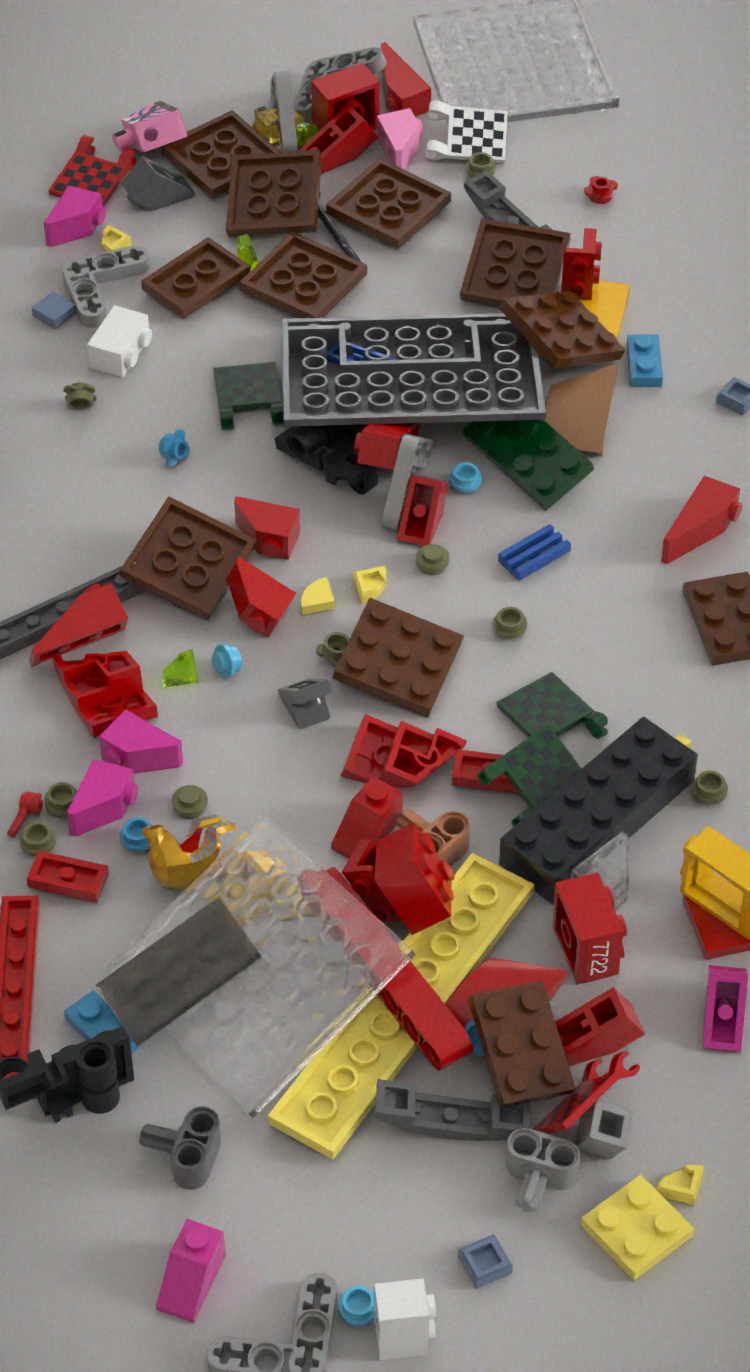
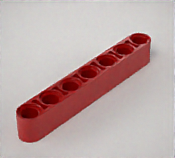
[300,867,474,1071]

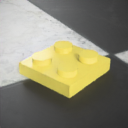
[580,1174,694,1281]

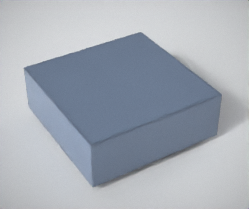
[32,292,76,329]
[716,377,750,415]
[458,1234,513,1289]

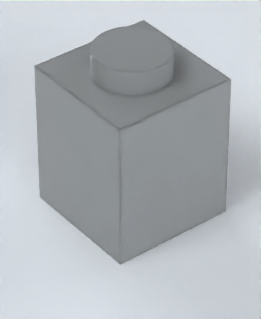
[575,1100,633,1159]

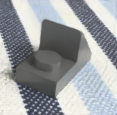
[278,678,332,729]

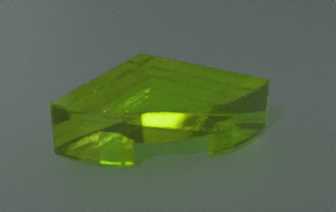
[296,122,319,150]
[237,234,258,271]
[163,649,198,688]

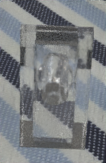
[571,831,629,911]

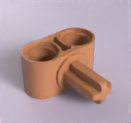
[396,810,470,867]

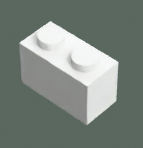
[87,305,152,378]
[374,1278,436,1360]

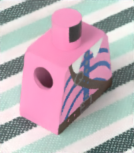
[112,101,188,152]

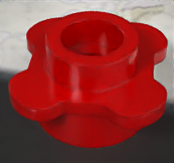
[584,176,618,204]

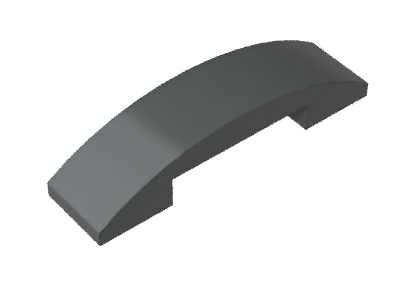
[464,170,552,230]
[375,1079,531,1141]

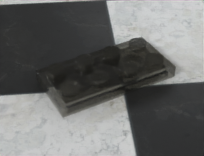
[95,897,262,1047]

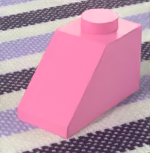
[377,108,423,169]

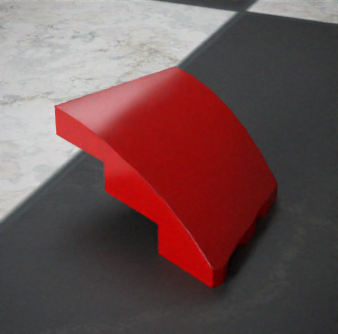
[52,651,158,738]
[340,714,467,788]
[445,957,570,1028]

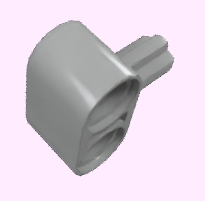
[506,1128,580,1212]

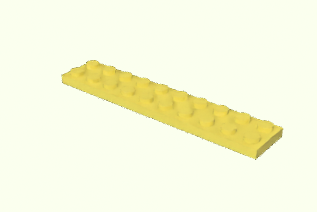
[268,853,534,1160]

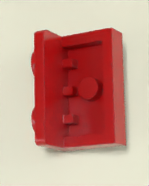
[561,228,602,300]
[341,839,402,923]

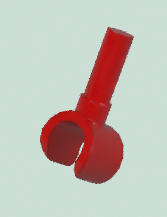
[7,792,44,838]

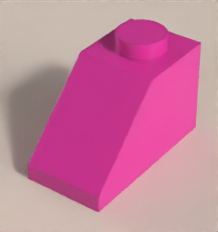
[44,186,106,247]
[99,710,183,774]
[67,759,138,836]
[703,965,748,1052]
[156,1219,226,1323]

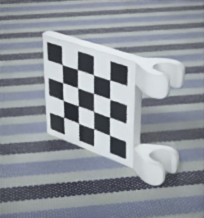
[425,100,508,164]

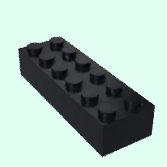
[499,716,698,905]

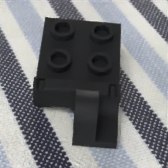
[274,424,378,495]
[0,1026,135,1123]

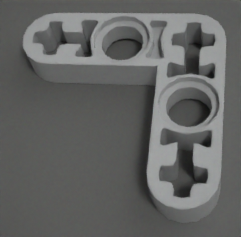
[294,47,387,122]
[270,71,298,152]
[62,245,149,328]
[382,434,433,531]
[207,1273,337,1372]

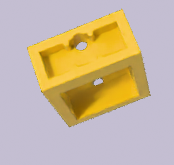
[680,825,750,940]

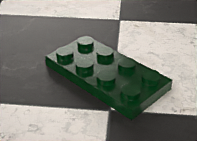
[462,420,594,511]

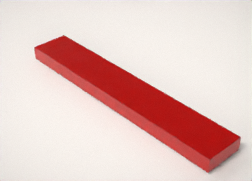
[0,895,40,1079]

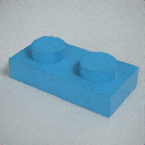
[627,334,663,387]
[64,990,142,1053]

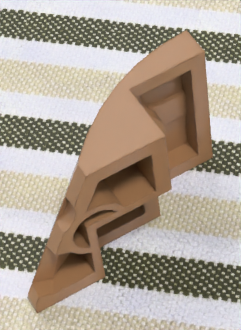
[544,364,619,455]

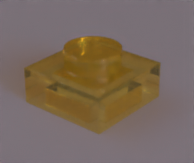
[253,106,280,147]

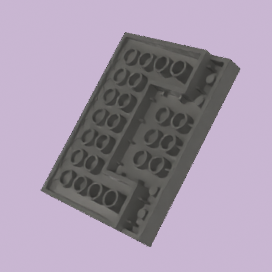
[282,313,546,427]

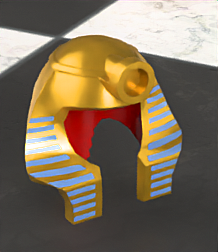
[142,814,238,890]

